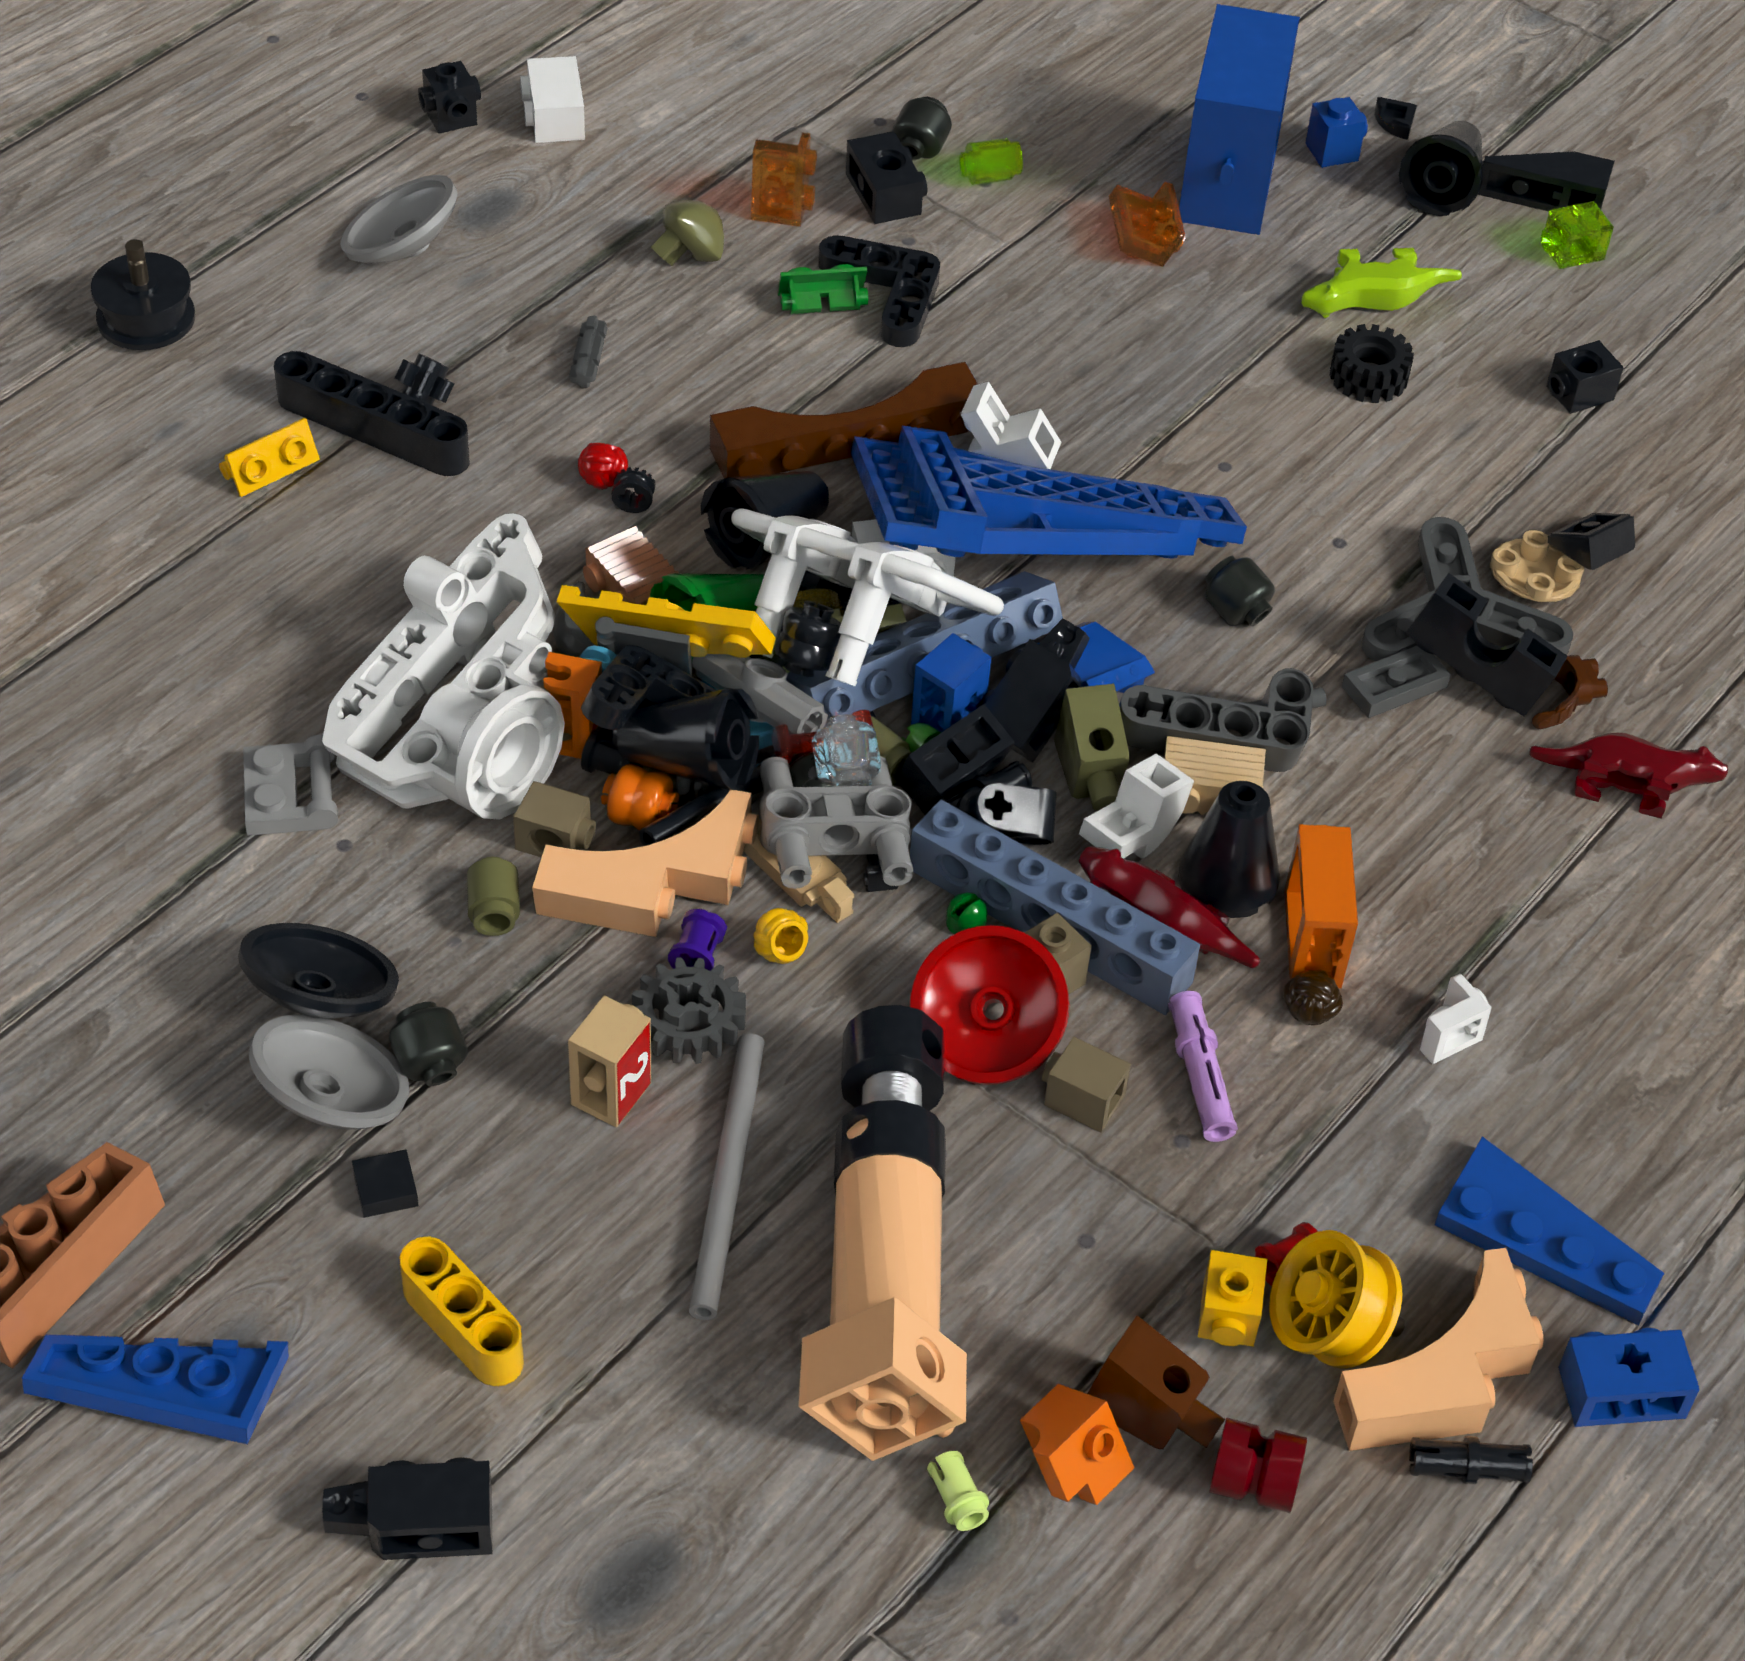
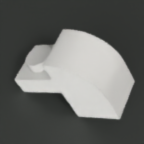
[960,382,1061,469]
[1079,754,1194,859]

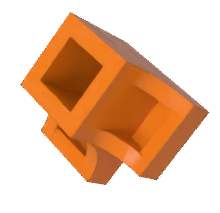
[1020,1384,1135,1505]

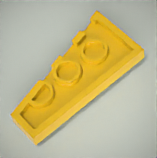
[556,585,776,658]

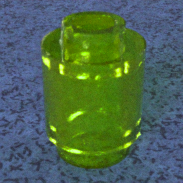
[959,138,1023,185]

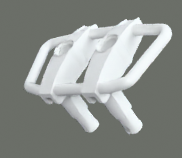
[731,508,1004,686]

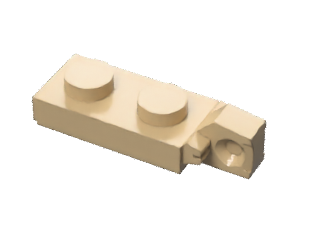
[744,819,854,923]

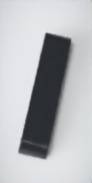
[274,351,470,476]

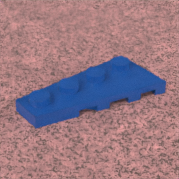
[1435,1136,1664,1325]
[22,1335,289,1445]

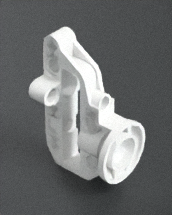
[322,513,565,820]

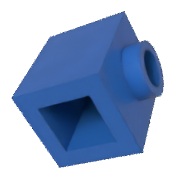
[1305,97,1368,168]

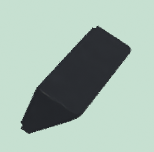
[1548,513,1635,570]

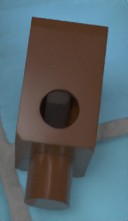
[1087,1316,1225,1449]

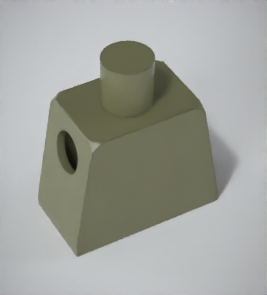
[1054,684,1129,811]

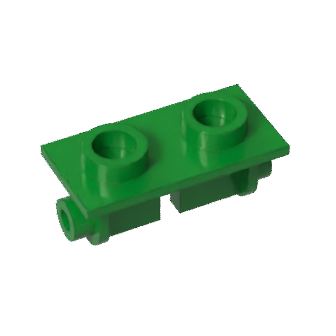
[777,264,868,314]

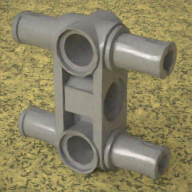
[759,755,913,889]

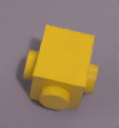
[1197,1250,1267,1347]

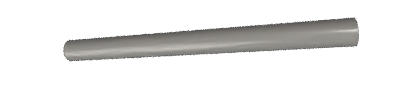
[689,1033,765,1320]

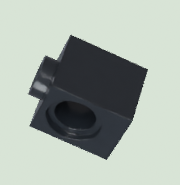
[1546,340,1624,414]

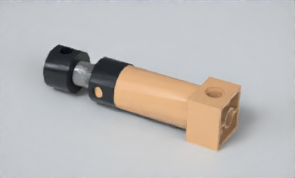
[799,1005,967,1461]

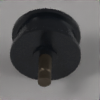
[91,239,195,350]

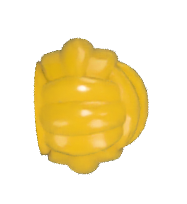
[753,908,809,964]

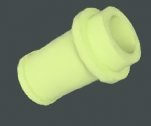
[927,1451,989,1531]

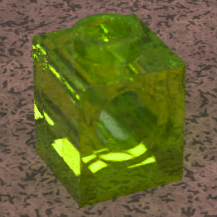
[1541,201,1614,269]

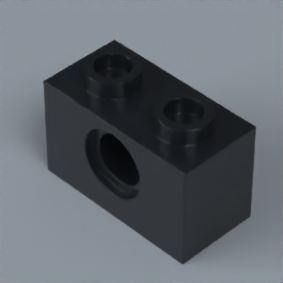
[846,131,928,224]

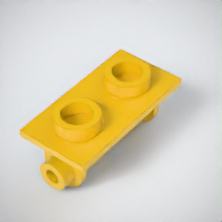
[219,418,320,497]

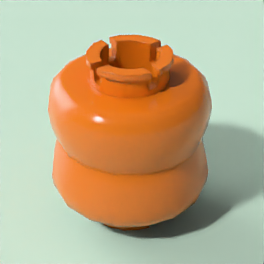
[601,764,679,830]

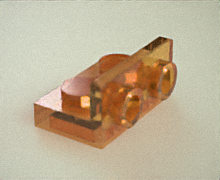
[751,132,817,227]

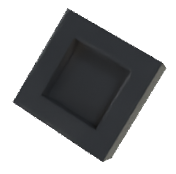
[352,1149,419,1218]

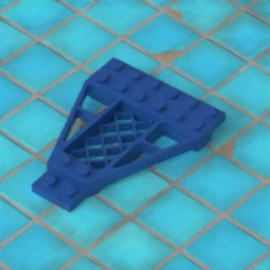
[851,426,1247,559]

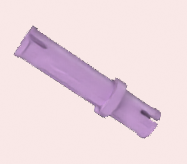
[1168,991,1238,1142]

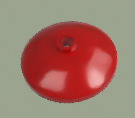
[910,925,1070,1085]

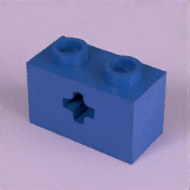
[911,633,992,733]
[1558,1328,1700,1427]

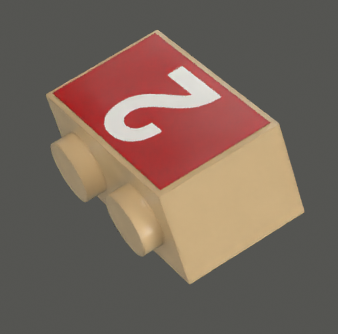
[568,995,651,1128]

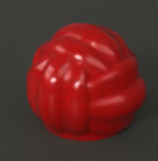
[578,443,628,490]

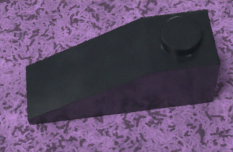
[1478,151,1615,223]

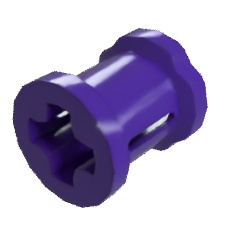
[668,909,727,971]

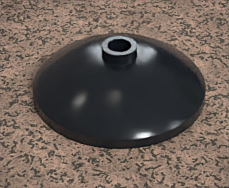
[238,923,399,1019]

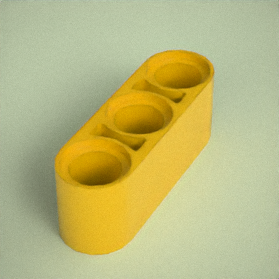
[400,1236,524,1386]

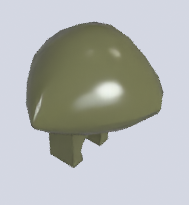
[651,200,724,266]

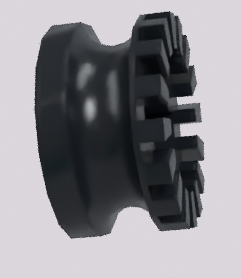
[611,467,655,513]

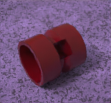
[1209,1417,1307,1513]

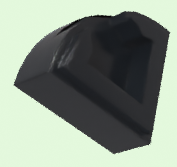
[1375,97,1417,140]

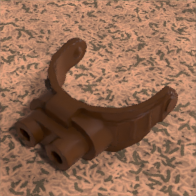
[1532,655,1608,729]

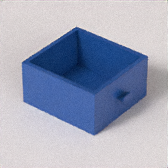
[1177,4,1300,235]

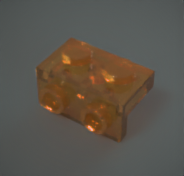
[1108,181,1185,267]

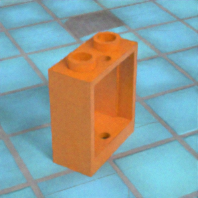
[1284,824,1358,989]

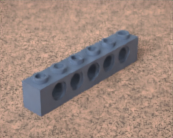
[786,571,1063,731]
[910,800,1200,1016]

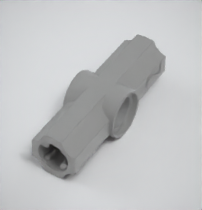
[692,654,828,745]

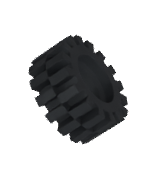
[1330,324,1414,403]

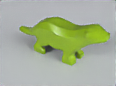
[1301,248,1462,318]

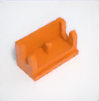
[543,652,602,759]

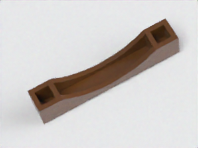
[710,362,978,478]

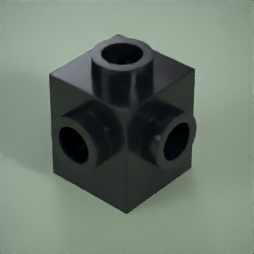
[418,61,481,134]

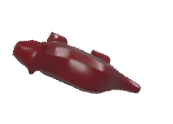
[1529,733,1728,818]
[1079,847,1260,968]

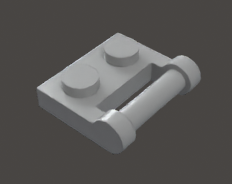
[243,735,338,836]

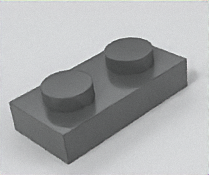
[1342,645,1451,718]

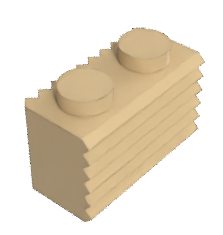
[1163,736,1266,815]

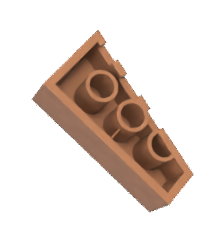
[0,1142,165,1369]

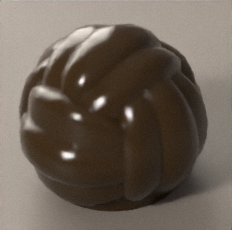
[1283,970,1343,1025]

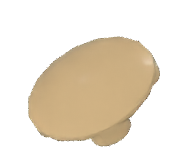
[1490,530,1585,602]

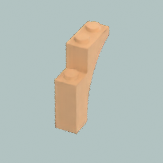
[532,790,759,937]
[1333,1248,1543,1451]

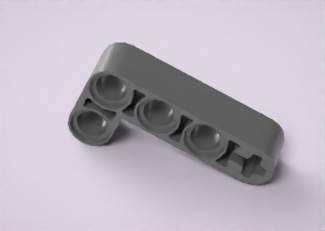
[1119,668,1314,772]

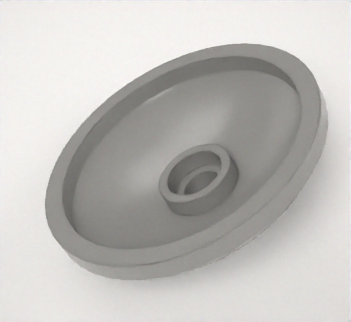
[340,175,458,263]
[249,1015,409,1130]

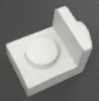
[1420,974,1492,1064]

